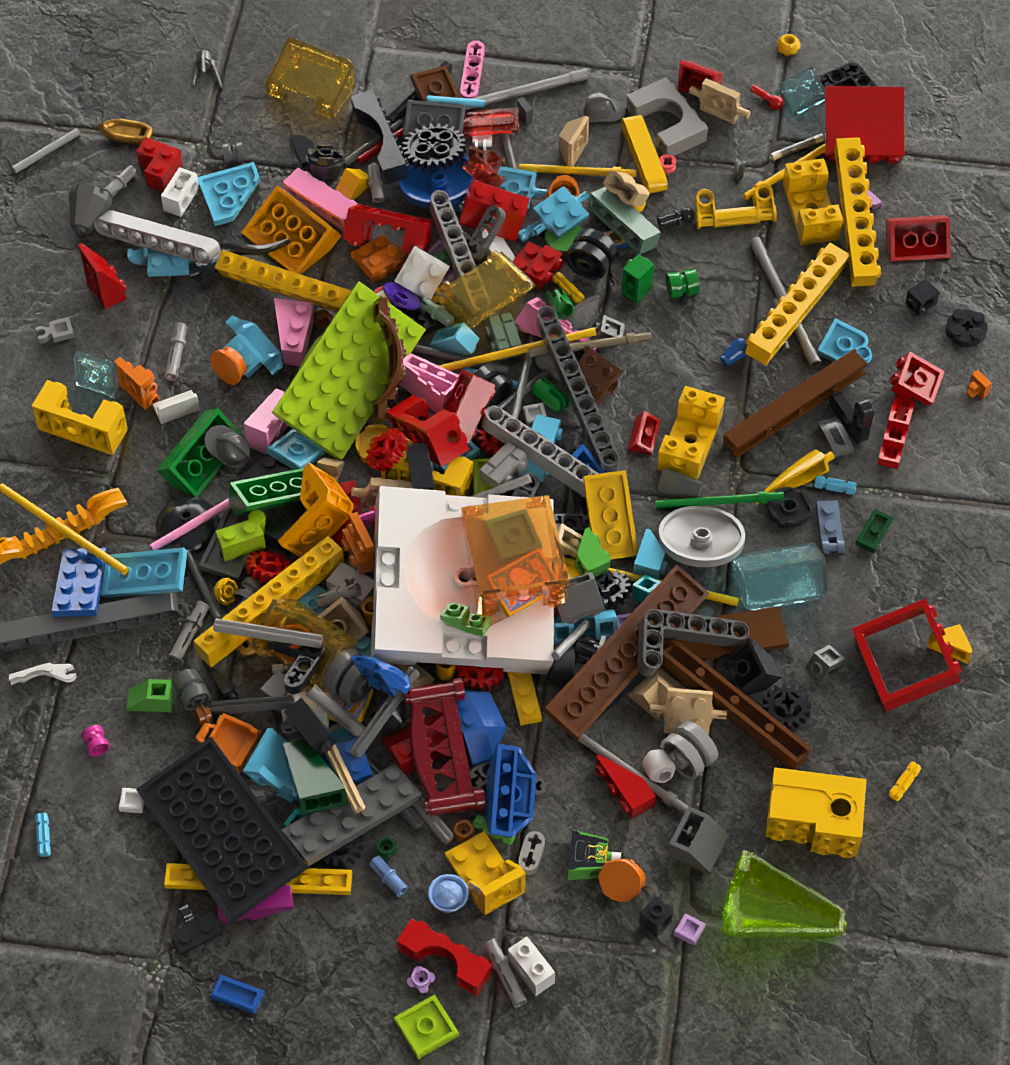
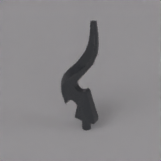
[189,238,291,280]

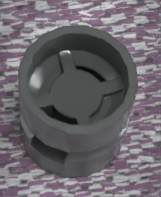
[172,668,211,711]

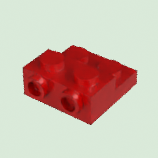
[507,241,564,290]
[889,351,945,407]

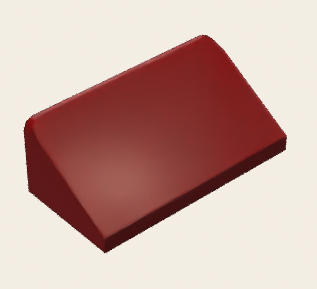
[627,411,661,455]

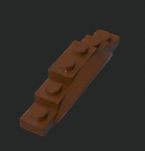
[373,297,406,424]

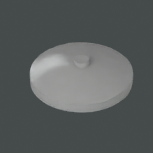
[658,506,745,567]

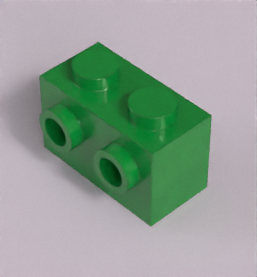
[621,254,654,304]

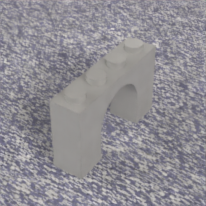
[626,77,708,156]

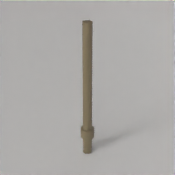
[529,332,652,357]

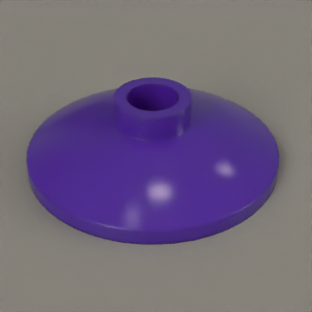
[383,282,420,310]

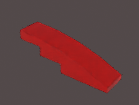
[877,396,915,469]

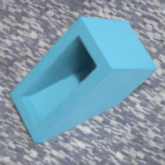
[430,322,480,356]
[633,529,668,579]

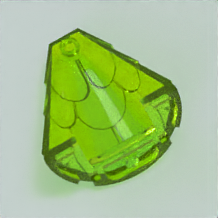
[721,850,847,940]

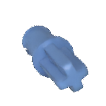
[369,856,408,897]

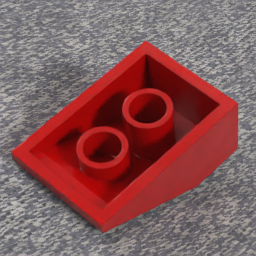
[78,243,127,309]

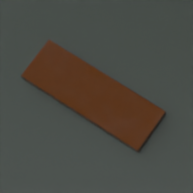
[660,606,789,668]

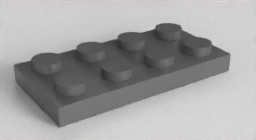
[198,507,272,582]

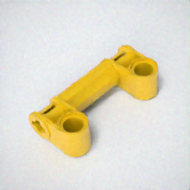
[694,183,777,229]

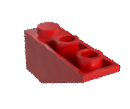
[595,755,656,819]

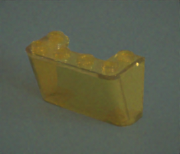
[265,38,355,119]

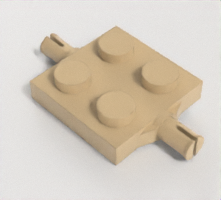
[688,79,751,124]
[351,477,412,508]
[650,688,727,736]

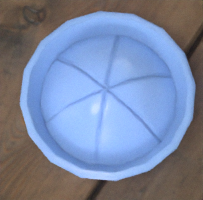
[428,874,469,913]

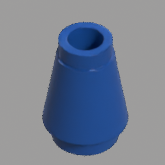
[720,338,748,367]

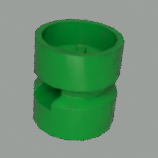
[666,269,699,299]

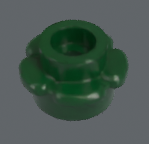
[375,837,398,859]

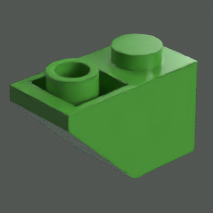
[575,527,611,578]
[127,679,174,712]

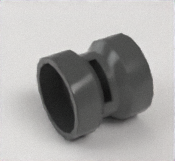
[222,142,244,164]
[233,577,262,603]

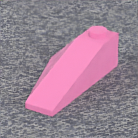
[514,297,597,351]

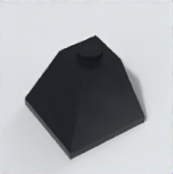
[718,637,782,696]

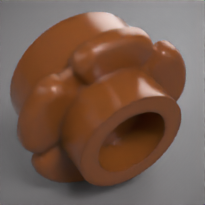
[314,309,333,328]
[194,704,212,726]
[452,820,475,842]

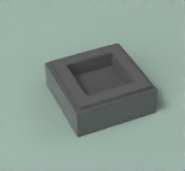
[517,97,533,125]

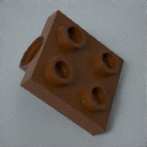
[571,347,623,405]

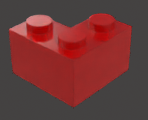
[136,137,183,192]

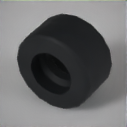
[546,644,575,685]

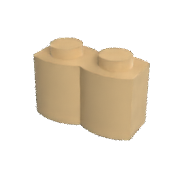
[603,171,650,206]

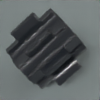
[574,636,600,664]

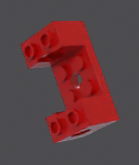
[343,204,434,257]
[386,395,469,467]

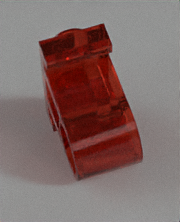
[462,150,506,188]

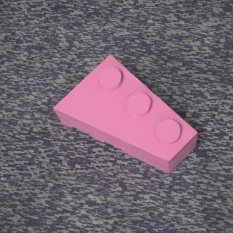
[274,298,315,366]
[399,353,459,413]
[244,389,289,454]

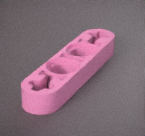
[460,41,484,99]

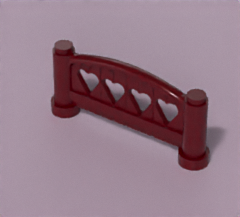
[404,678,486,816]

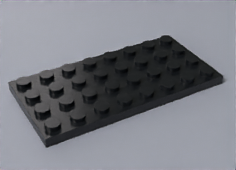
[136,736,308,924]

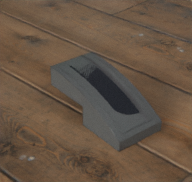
[817,417,854,457]

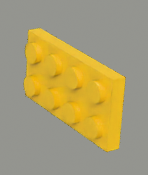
[583,470,638,559]

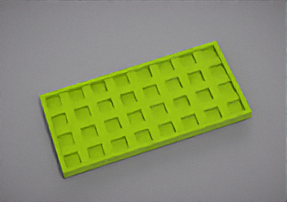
[271,281,426,460]

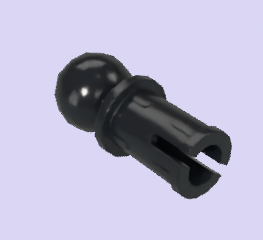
[657,207,695,229]

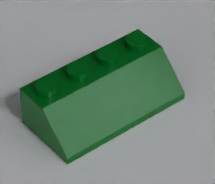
[156,408,245,497]
[229,468,303,515]

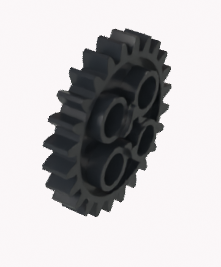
[402,123,466,172]

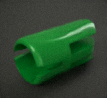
[545,288,574,319]
[532,378,571,413]

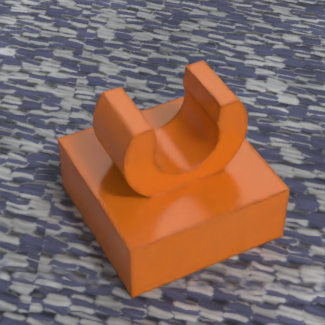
[966,370,992,399]

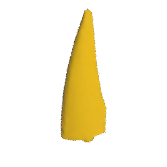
[755,450,835,505]

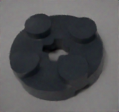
[946,309,988,347]
[767,487,811,529]

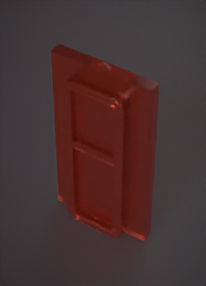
[463,107,520,137]

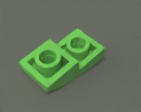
[440,602,491,637]

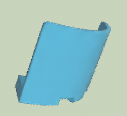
[243,728,298,804]

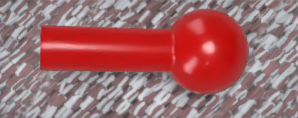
[750,84,784,110]

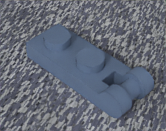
[816,500,845,554]

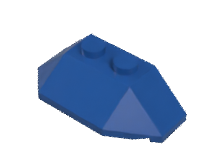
[456,689,506,766]
[484,744,536,838]

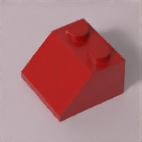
[677,61,723,93]

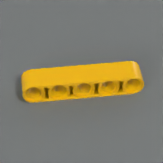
[621,115,668,194]

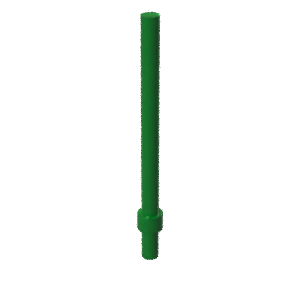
[656,491,784,509]

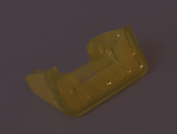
[435,251,535,330]
[250,599,358,691]

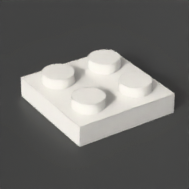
[395,246,450,300]

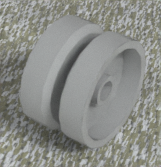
[661,721,718,780]

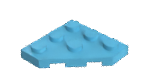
[198,162,260,226]

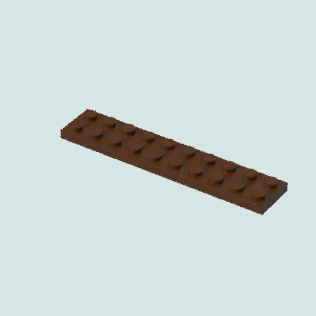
[543,564,710,741]

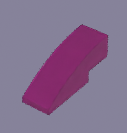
[217,885,294,924]

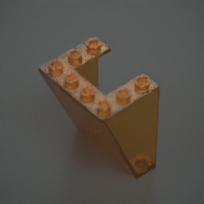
[461,495,570,616]

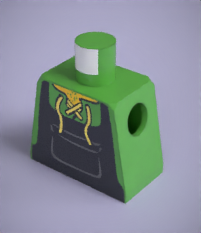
[568,830,621,880]

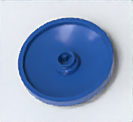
[399,155,478,208]

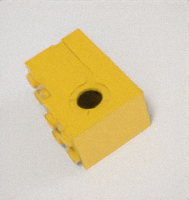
[766,767,867,858]

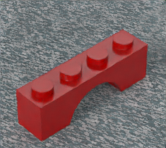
[396,919,492,996]

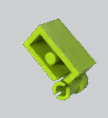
[216,510,266,561]

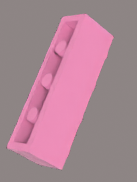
[283,168,357,232]

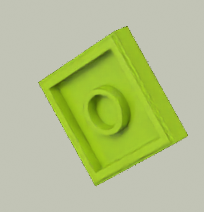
[393,994,459,1060]

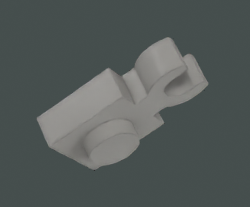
[36,317,74,343]

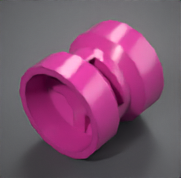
[81,725,110,757]

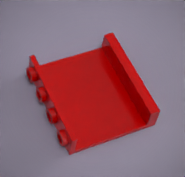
[824,86,905,163]

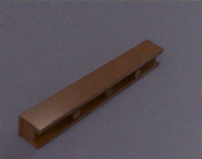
[723,349,867,459]
[661,638,811,770]

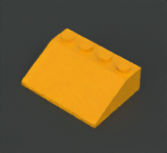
[241,185,342,274]

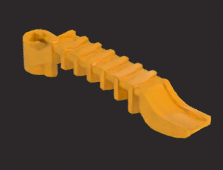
[0,488,128,564]

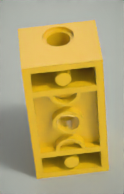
[783,158,843,245]
[32,380,128,455]
[657,386,725,480]
[381,438,474,497]

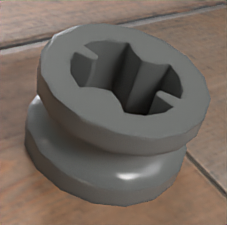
[733,159,746,178]

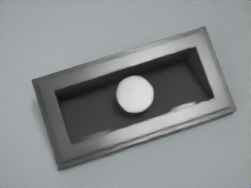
[657,468,703,499]

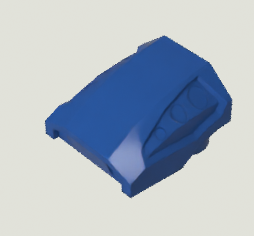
[351,655,411,697]

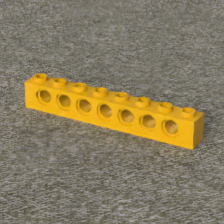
[834,138,881,287]
[745,243,850,366]
[215,250,351,313]
[194,536,345,668]

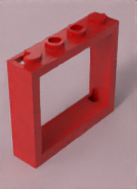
[851,598,962,712]

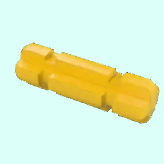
[552,272,585,304]
[889,762,921,801]

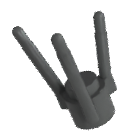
[191,50,222,88]

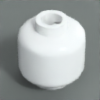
[642,749,676,783]

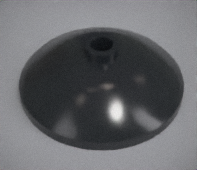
[156,497,220,553]

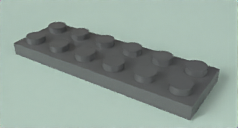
[281,763,422,866]

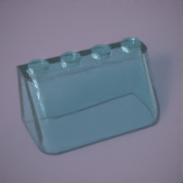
[731,542,828,610]

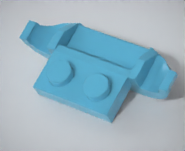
[127,247,196,277]
[222,315,283,378]

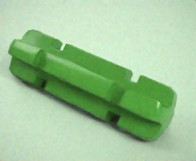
[472,815,516,845]

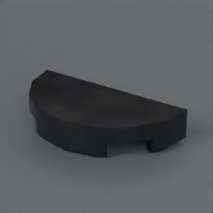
[290,134,315,168]

